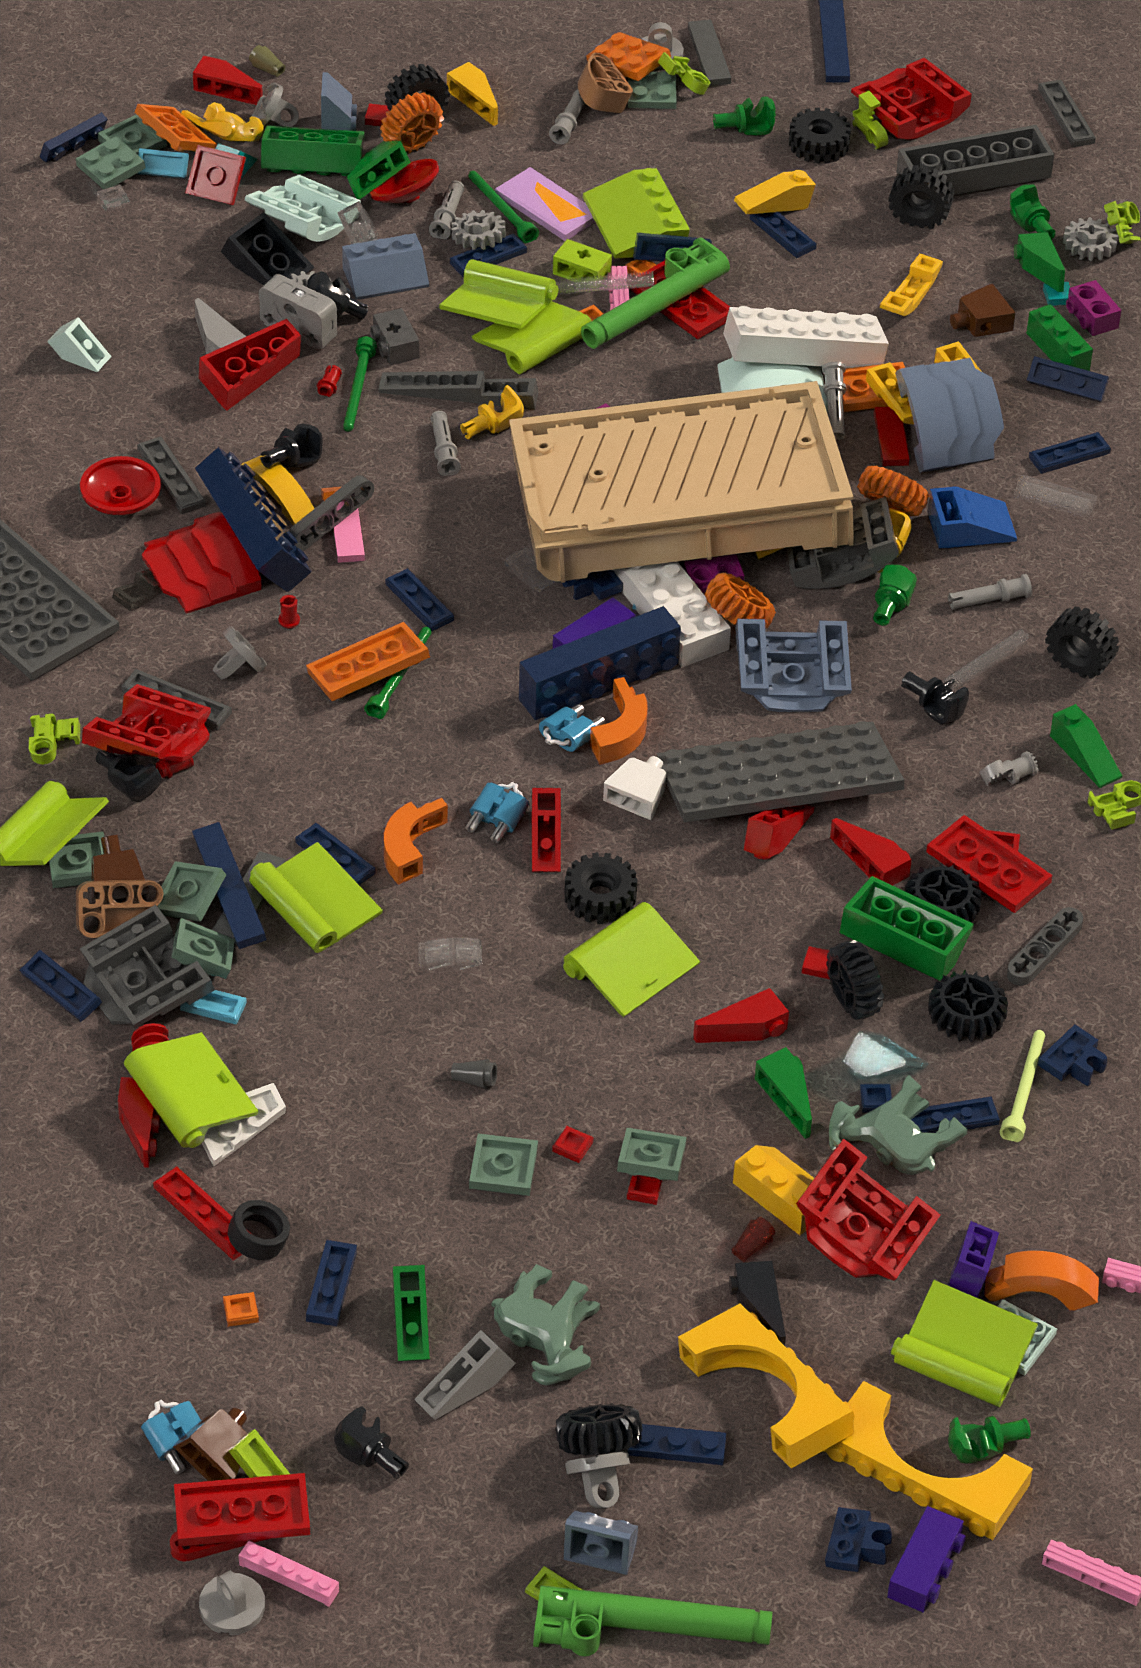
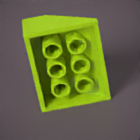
[583,168,690,259]

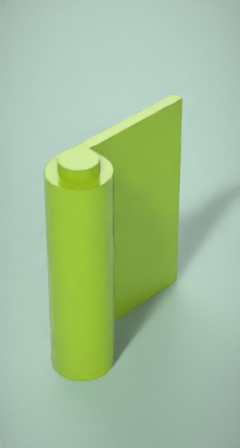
[439,259,558,329]
[472,301,592,375]
[0,781,109,866]
[249,842,383,953]
[563,902,701,1017]
[124,1032,259,1148]
[891,1280,1038,1407]

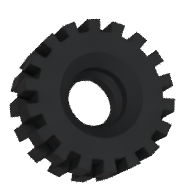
[385,64,450,114]
[789,107,851,164]
[888,165,954,229]
[1045,607,1119,679]
[564,852,637,924]

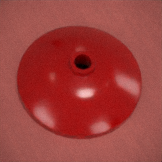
[370,159,440,203]
[80,456,161,516]

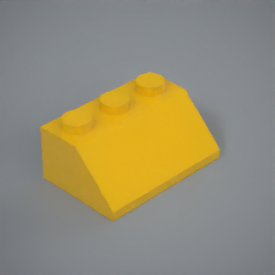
[733,1145,814,1236]

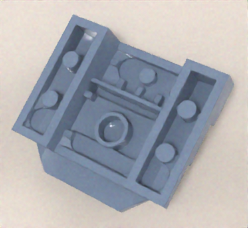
[895,358,1004,473]
[736,619,852,712]

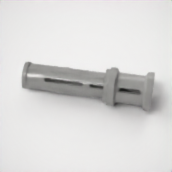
[549,90,585,145]
[429,180,464,239]
[822,362,846,439]
[430,411,461,476]
[948,574,1032,610]

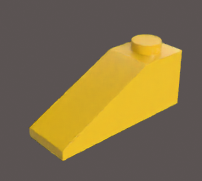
[447,62,498,126]
[734,170,816,214]

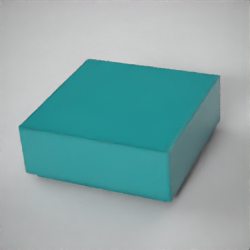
[1043,282,1070,306]

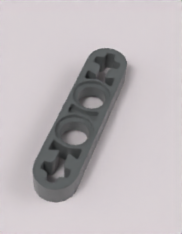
[289,475,374,551]
[1007,907,1083,986]

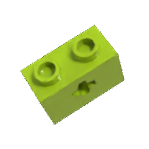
[553,239,612,290]

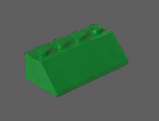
[261,126,364,177]
[839,876,974,981]

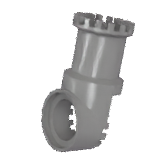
[979,751,1039,786]

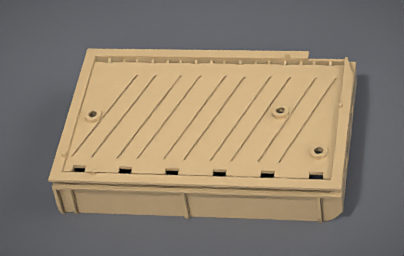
[509,381,854,583]

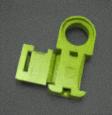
[658,52,710,95]
[853,91,889,149]
[1104,201,1141,244]
[29,714,80,764]
[1088,780,1141,830]

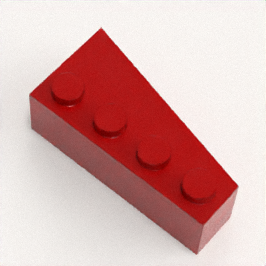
[199,319,301,411]

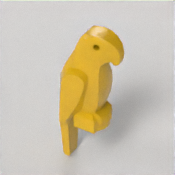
[181,102,264,142]

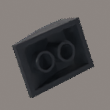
[221,212,314,285]

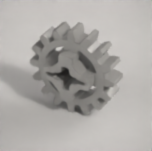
[451,210,506,250]
[1063,217,1118,261]

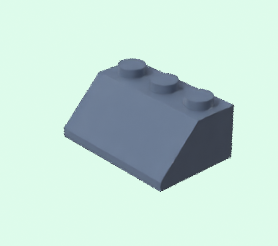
[342,233,429,300]

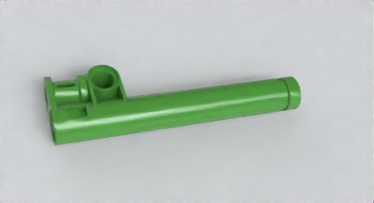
[581,238,730,349]
[533,1585,773,1656]

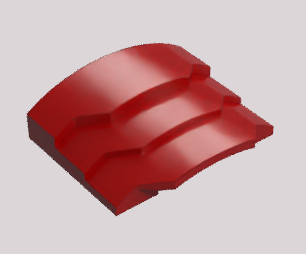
[851,58,972,139]
[141,512,262,614]
[82,684,211,762]
[796,1138,940,1281]

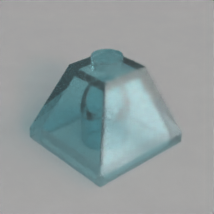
[842,1031,929,1080]

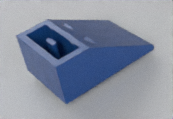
[927,486,1017,549]

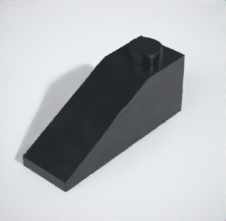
[729,1261,786,1346]

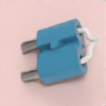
[539,704,605,752]
[466,782,529,843]
[141,1400,201,1474]

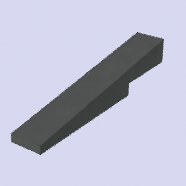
[378,371,539,410]

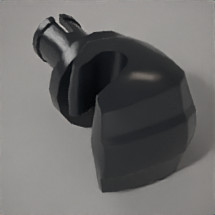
[306,271,368,320]
[260,423,323,468]
[901,671,969,724]
[95,750,161,802]
[334,1406,409,1480]

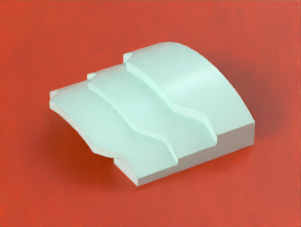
[244,175,361,242]
[717,356,828,414]

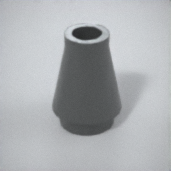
[451,1059,497,1089]

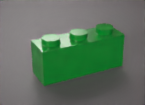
[1026,304,1093,371]

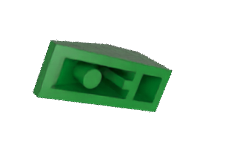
[347,141,411,200]
[1014,232,1065,292]
[1050,704,1122,788]
[755,1047,812,1139]
[392,1265,430,1361]

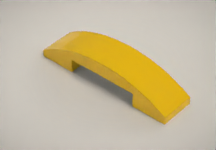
[880,254,943,316]
[241,455,315,526]

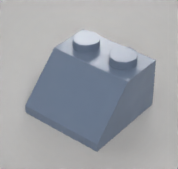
[321,72,357,131]
[564,1511,638,1575]

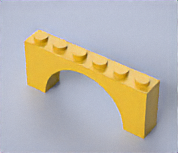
[678,1304,855,1469]
[824,1381,1033,1540]

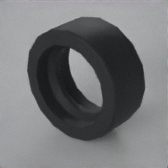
[227,1200,290,1260]

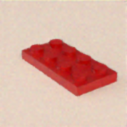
[629,260,730,340]
[926,815,1052,913]
[174,1473,310,1546]

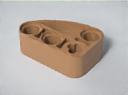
[578,53,633,113]
[76,880,164,938]

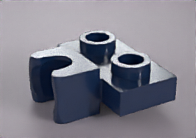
[562,570,623,600]
[1038,1025,1107,1086]
[825,1507,892,1572]

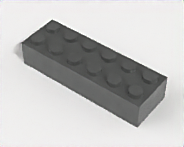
[896,125,1054,200]

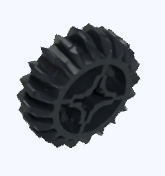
[905,863,982,923]
[826,940,884,1020]
[928,970,1008,1043]
[555,1403,643,1456]

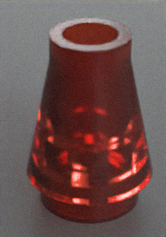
[731,1217,776,1262]

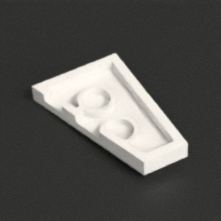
[202,1083,286,1166]

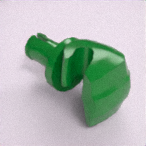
[713,96,776,135]
[1009,184,1056,240]
[873,565,917,626]
[948,1416,1031,1464]

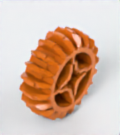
[380,92,444,154]
[857,466,929,517]
[705,573,776,629]

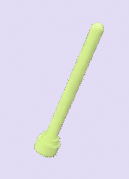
[1000,1030,1045,1142]

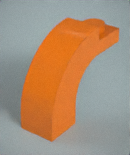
[590,677,648,765]
[384,798,448,885]
[984,1251,1099,1310]

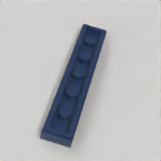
[818,0,850,82]
[192,822,267,949]

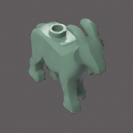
[829,1075,967,1175]
[491,1264,600,1386]

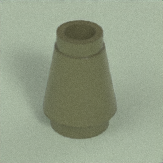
[249,45,286,77]

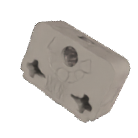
[259,274,337,350]

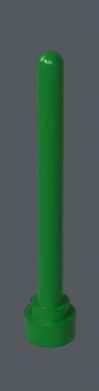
[468,171,539,244]
[343,336,377,432]
[364,627,431,719]

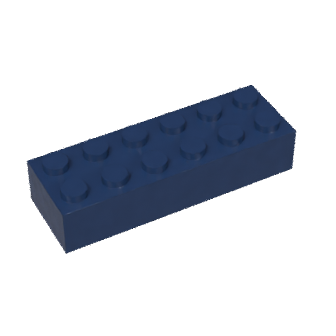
[195,447,312,592]
[519,606,681,720]

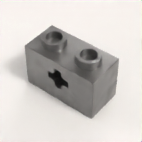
[370,308,419,365]

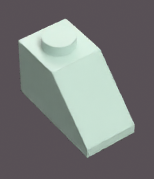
[47,317,112,372]

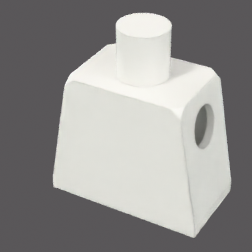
[603,756,666,820]

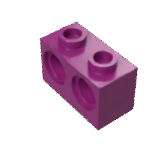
[1066,280,1121,336]
[683,554,745,597]

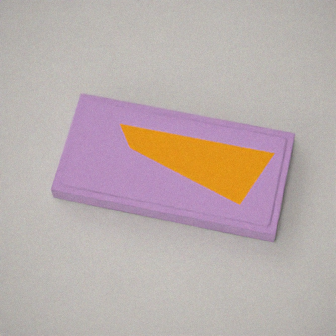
[495,167,595,241]

